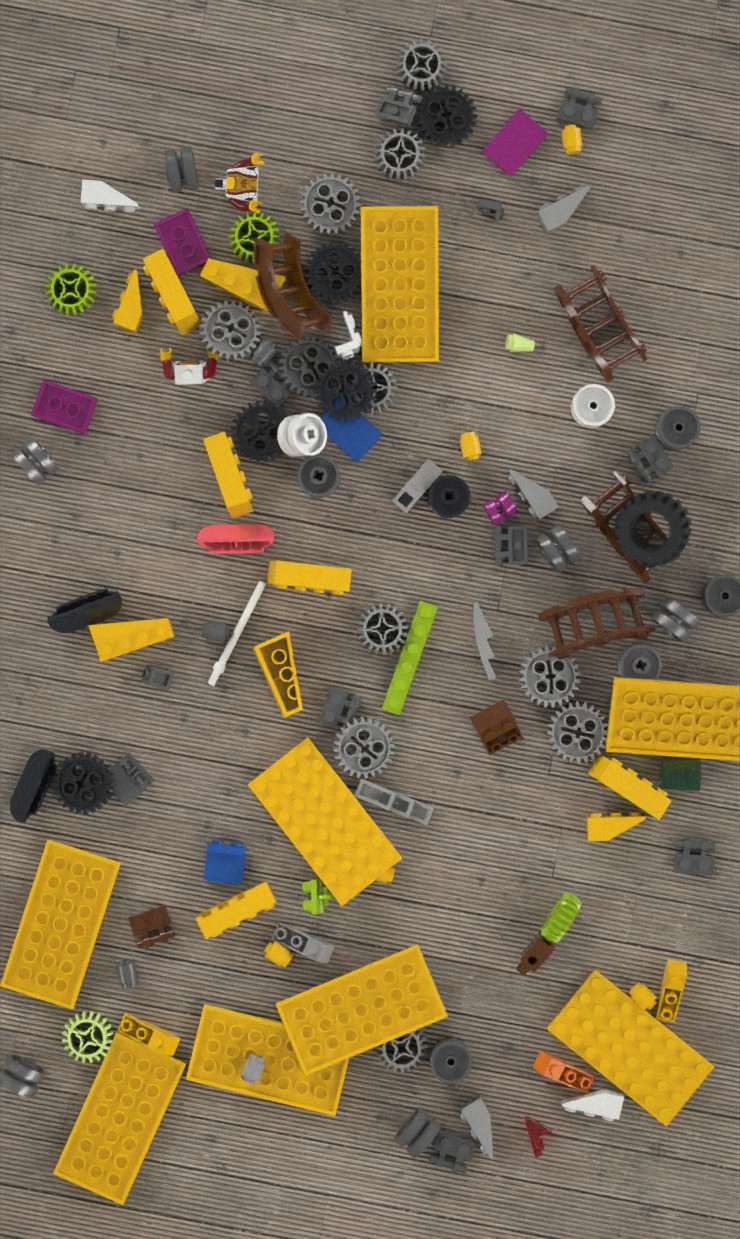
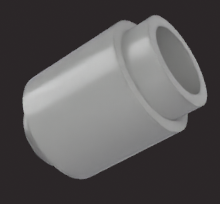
[241,1054,265,1084]

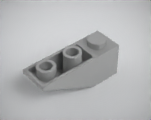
[537,185,591,235]
[392,459,443,514]
[507,469,559,520]
[271,922,335,964]
[459,1095,493,1159]

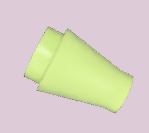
[505,333,535,352]

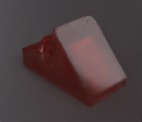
[524,1116,552,1158]

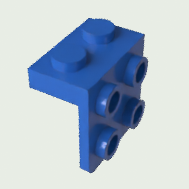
[204,839,246,885]

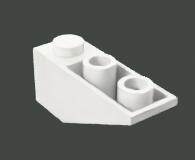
[81,180,140,213]
[561,1089,624,1121]

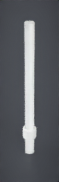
[207,581,266,686]

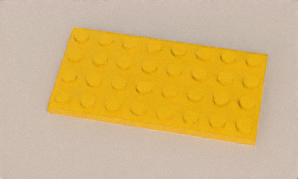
[361,206,439,362]
[605,677,740,761]
[248,737,403,906]
[0,839,121,1010]
[276,944,448,1076]
[546,969,714,1126]
[186,1004,349,1116]
[53,1032,187,1205]

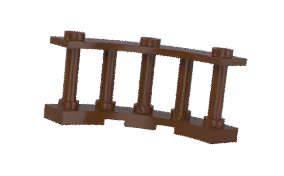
[254,233,332,340]
[554,265,647,383]
[580,471,680,584]
[538,588,655,659]

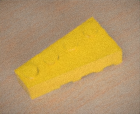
[143,249,201,335]
[88,618,176,662]
[588,755,672,820]
[196,880,277,939]

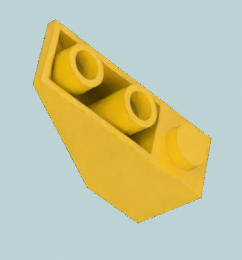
[112,269,143,334]
[586,812,646,841]
[656,959,687,1022]
[117,1013,181,1056]

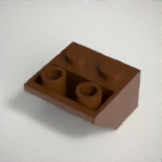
[470,700,523,755]

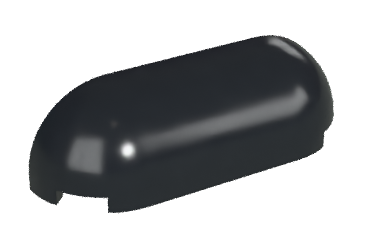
[47,589,122,633]
[10,749,57,823]

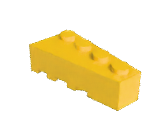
[200,259,287,314]
[203,431,254,519]
[267,561,352,595]
[252,632,303,718]

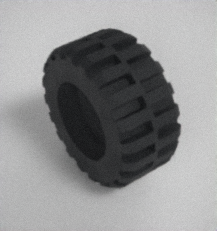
[614,490,692,567]

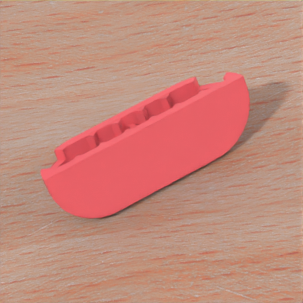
[197,524,274,554]

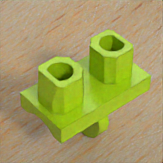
[302,878,334,915]

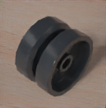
[428,475,470,519]

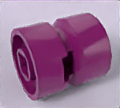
[482,491,518,525]

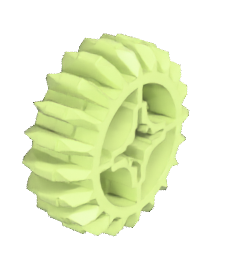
[62,1011,114,1063]

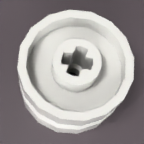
[571,384,615,429]
[277,413,327,457]

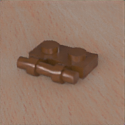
[128,905,175,949]

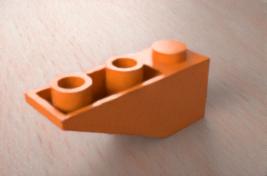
[533,1050,595,1093]

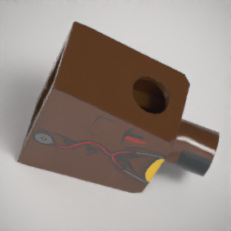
[516,930,555,976]

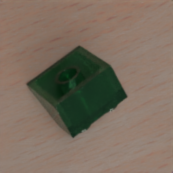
[659,756,701,791]

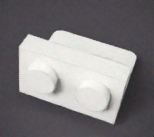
[335,311,362,361]

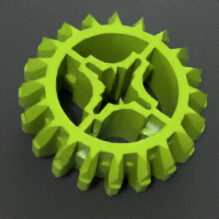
[229,212,281,264]
[45,263,97,316]
[541,892,581,943]

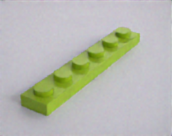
[382,601,438,715]

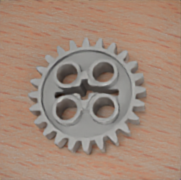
[299,172,362,236]
[199,300,262,362]
[518,646,581,708]
[546,701,608,764]
[332,716,395,779]

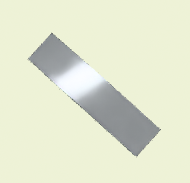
[473,602,496,681]
[354,778,435,826]

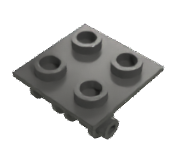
[107,752,154,806]

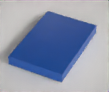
[321,398,383,463]

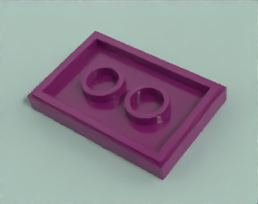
[482,108,548,178]
[154,208,211,276]
[31,379,98,435]

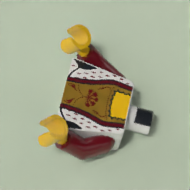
[215,153,264,214]
[160,348,219,385]

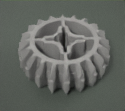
[396,38,448,91]
[374,128,426,180]
[346,362,398,415]
[357,603,408,655]
[376,1030,428,1073]

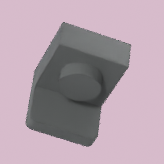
[477,198,505,224]
[142,664,174,691]

